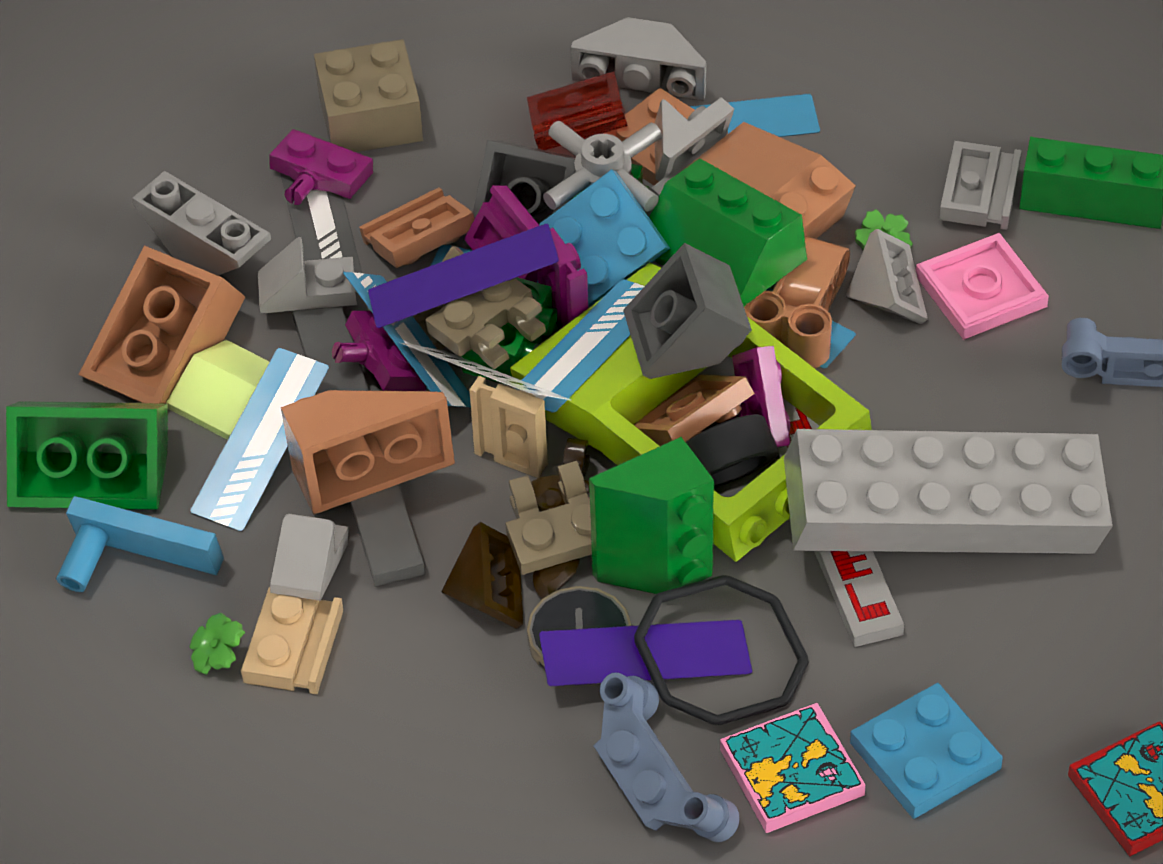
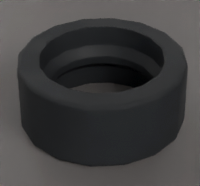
[686,414,779,488]

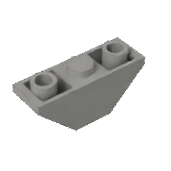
[571,17,706,100]
[132,171,271,276]

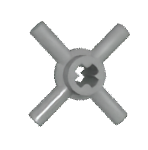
[543,121,662,212]

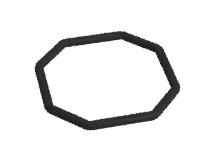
[634,575,808,725]

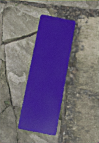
[368,224,559,328]
[539,620,752,686]

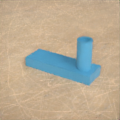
[56,496,224,592]

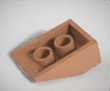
[683,122,856,239]
[78,245,245,404]
[280,390,455,515]

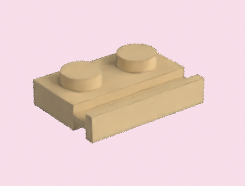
[469,376,548,478]
[241,587,343,694]

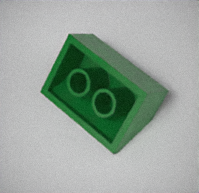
[1019,137,1163,229]
[649,158,807,306]
[6,401,168,510]
[589,437,714,594]

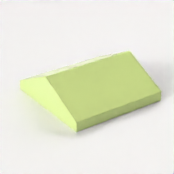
[166,340,270,440]

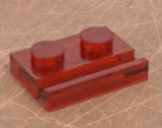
[527,71,628,150]

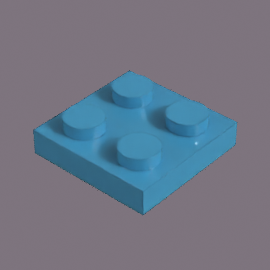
[539,169,670,305]
[850,683,1003,819]

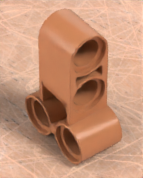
[744,236,850,368]

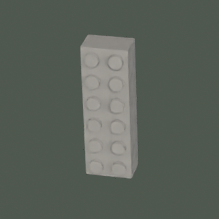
[784,429,1113,554]

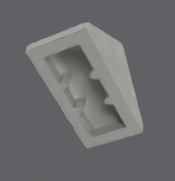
[845,229,928,324]

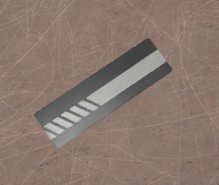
[280,173,362,273]

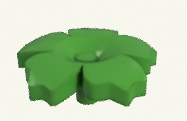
[855,209,913,250]
[189,613,245,675]

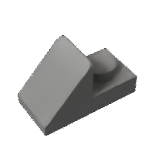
[655,97,734,182]
[258,237,357,314]
[270,514,348,601]

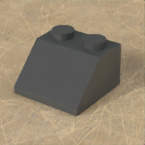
[473,140,576,224]
[623,243,752,379]

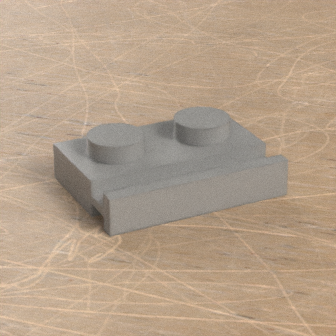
[939,140,1022,230]

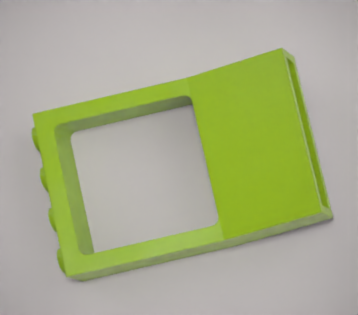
[510,262,872,562]

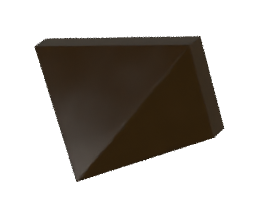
[441,522,523,629]

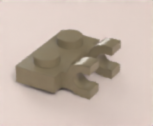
[425,278,546,369]
[505,461,592,575]

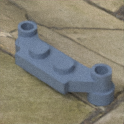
[1062,318,1163,387]
[593,673,739,842]

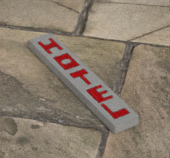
[776,398,904,647]

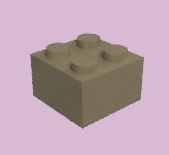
[314,39,423,152]

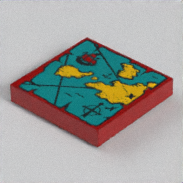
[1068,721,1163,857]

